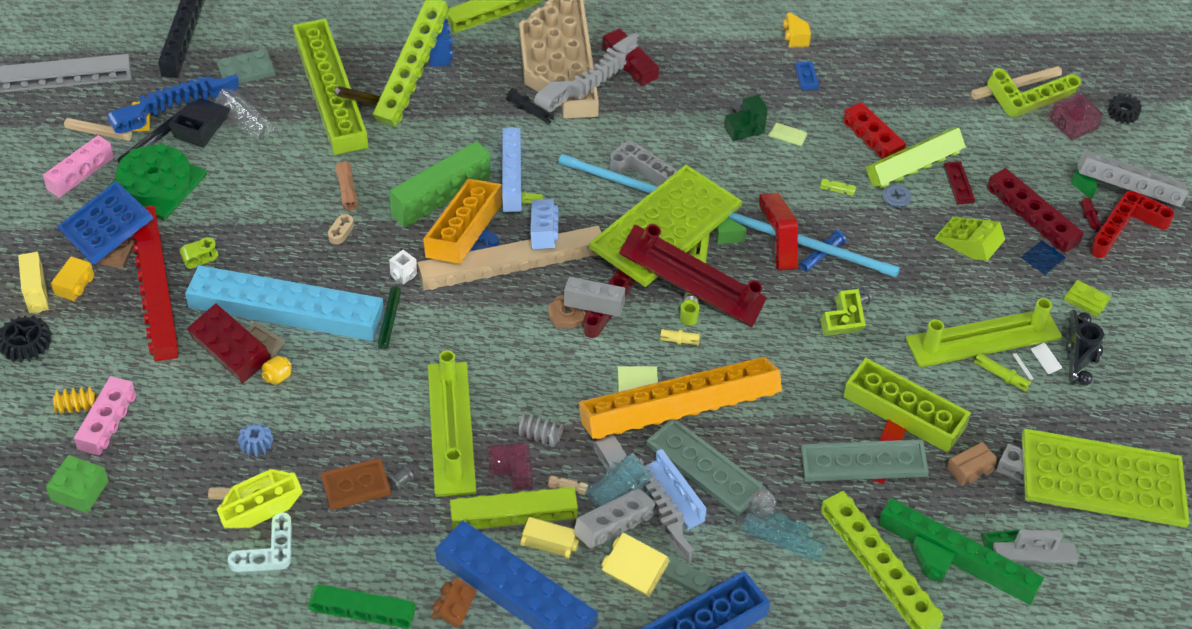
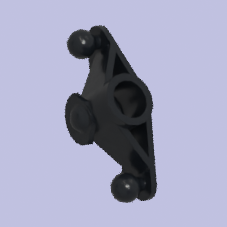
[1066,309,1104,386]

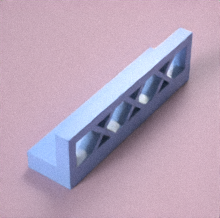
[644,449,707,530]

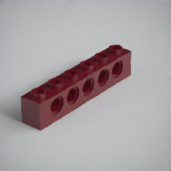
[987,168,1084,254]

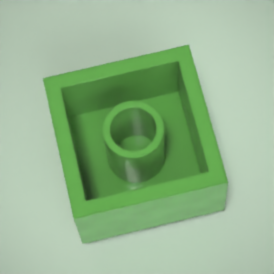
[46,455,109,513]

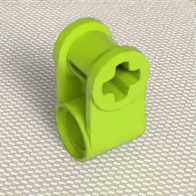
[179,237,218,269]

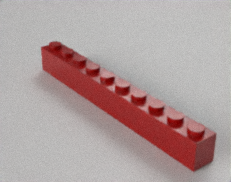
[129,206,178,362]

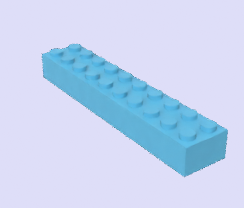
[185,265,384,341]

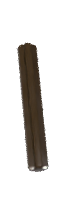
[334,86,381,106]

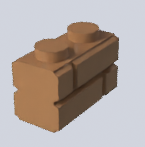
[947,442,997,485]

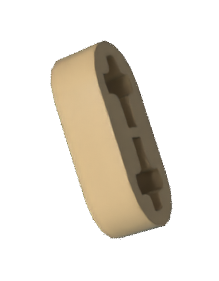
[328,214,354,244]

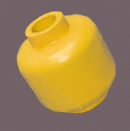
[262,356,292,385]

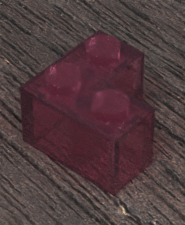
[487,442,533,491]

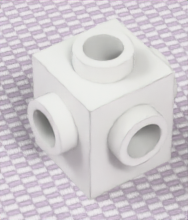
[389,250,417,284]

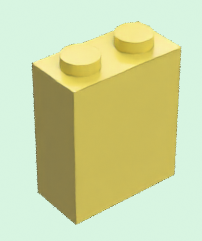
[18,252,49,314]
[602,533,670,598]

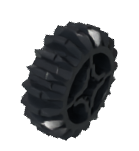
[0,314,52,363]

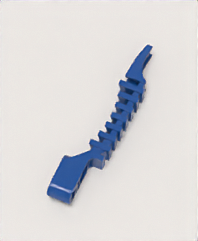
[107,74,239,134]

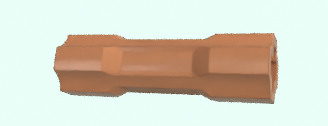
[335,161,359,211]

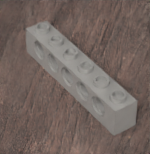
[1077,149,1189,207]

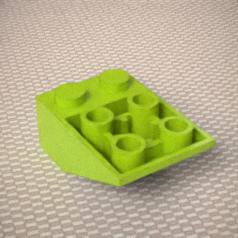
[935,217,1005,261]

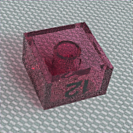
[1050,93,1103,141]

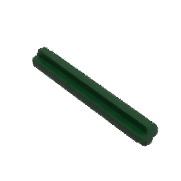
[378,286,401,349]

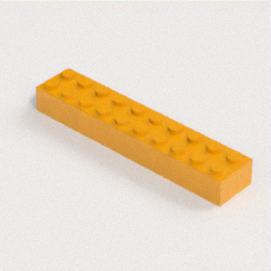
[578,356,782,439]

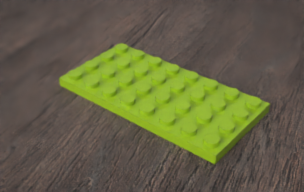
[589,165,742,287]
[1022,428,1190,528]

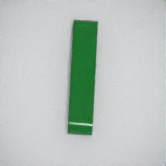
[307,585,417,629]

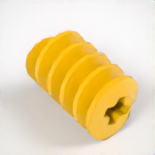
[53,386,98,415]

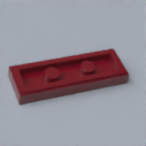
[943,161,975,205]

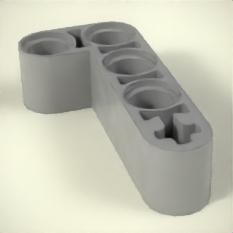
[610,141,677,186]

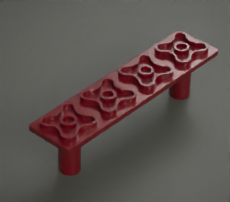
[619,224,767,327]

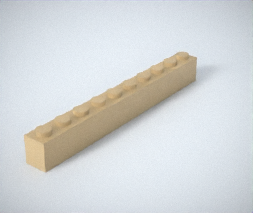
[417,226,601,290]

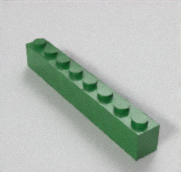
[878,498,1045,606]

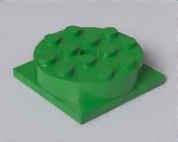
[108,144,207,221]

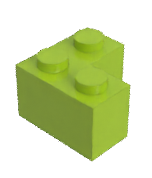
[820,289,866,336]

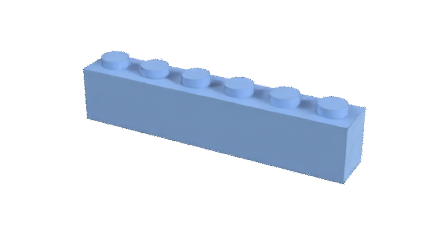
[502,127,521,212]

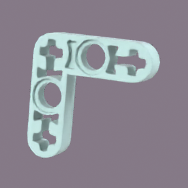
[228,512,292,572]

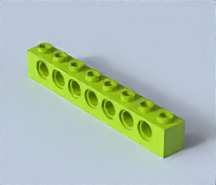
[373,0,449,127]
[821,491,944,629]

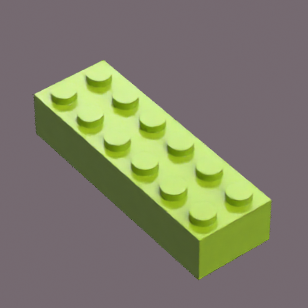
[843,358,971,453]

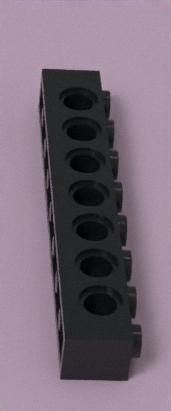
[158,0,205,78]

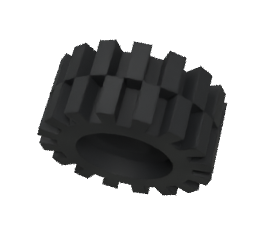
[1108,93,1142,124]

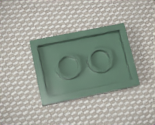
[216,49,275,83]

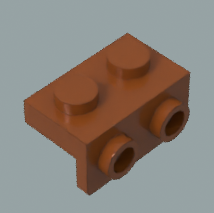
[430,577,477,628]

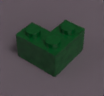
[724,95,768,141]

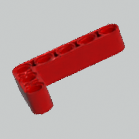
[1091,191,1175,258]
[759,192,798,271]

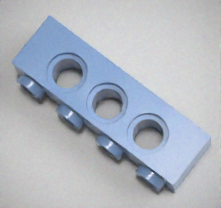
[531,199,559,249]

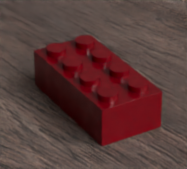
[186,303,272,384]

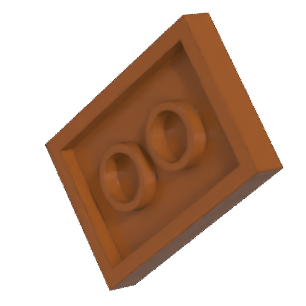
[320,458,391,510]

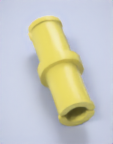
[660,329,700,346]

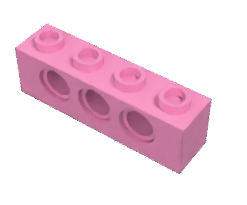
[43,135,114,198]
[74,376,136,455]

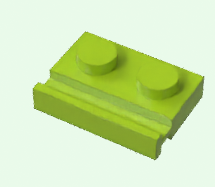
[1064,280,1111,318]

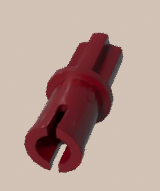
[1080,198,1101,230]

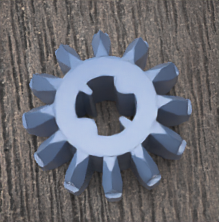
[238,422,273,457]

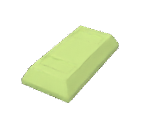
[769,123,807,146]

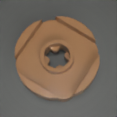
[548,295,587,329]

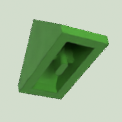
[714,218,747,244]

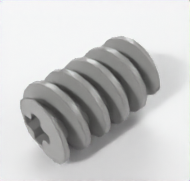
[519,412,564,447]

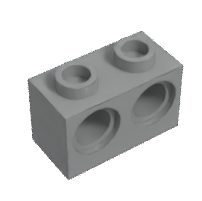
[996,443,1024,483]

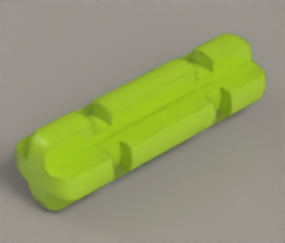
[820,179,856,196]

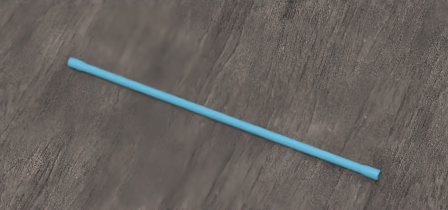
[559,154,900,278]

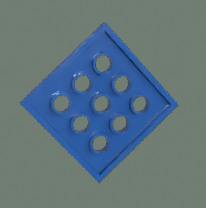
[57,181,153,265]

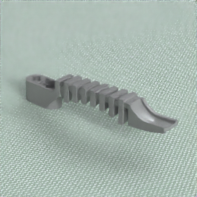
[534,33,639,112]
[593,434,694,562]

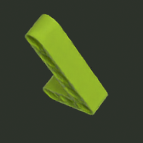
[987,68,1081,117]

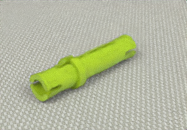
[974,353,1031,392]

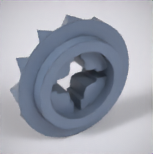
[882,185,911,209]

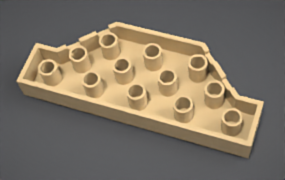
[519,0,599,119]

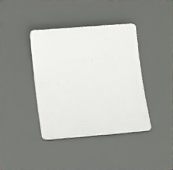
[1013,343,1062,380]

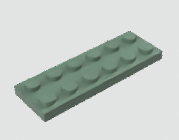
[646,419,765,516]
[801,440,929,482]

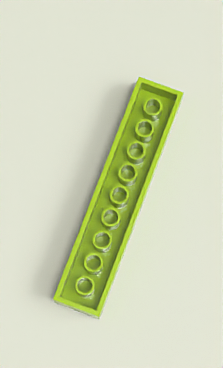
[293,18,368,155]

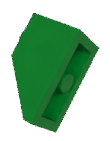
[912,536,955,583]

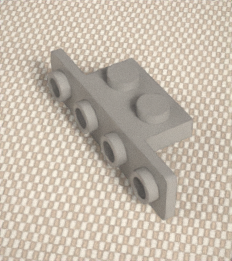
[993,529,1079,563]

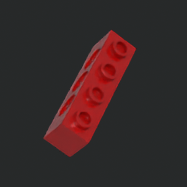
[843,102,906,159]

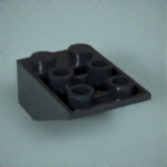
[169,98,231,148]

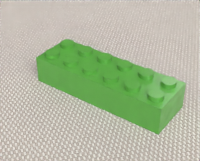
[389,141,491,228]

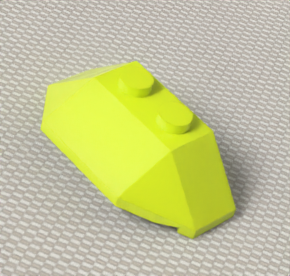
[217,469,303,528]

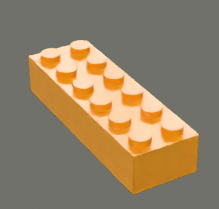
[423,178,503,264]

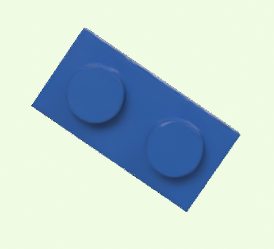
[795,61,819,90]

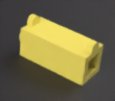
[520,517,580,559]

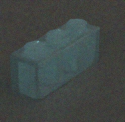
[586,453,653,508]

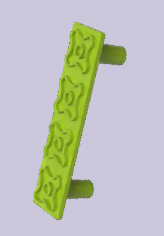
[905,298,1062,368]
[428,350,476,497]

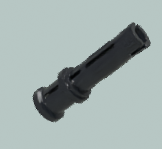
[506,88,554,125]

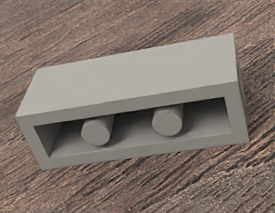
[564,276,625,317]

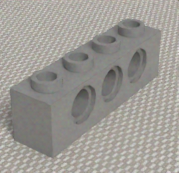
[574,488,655,549]

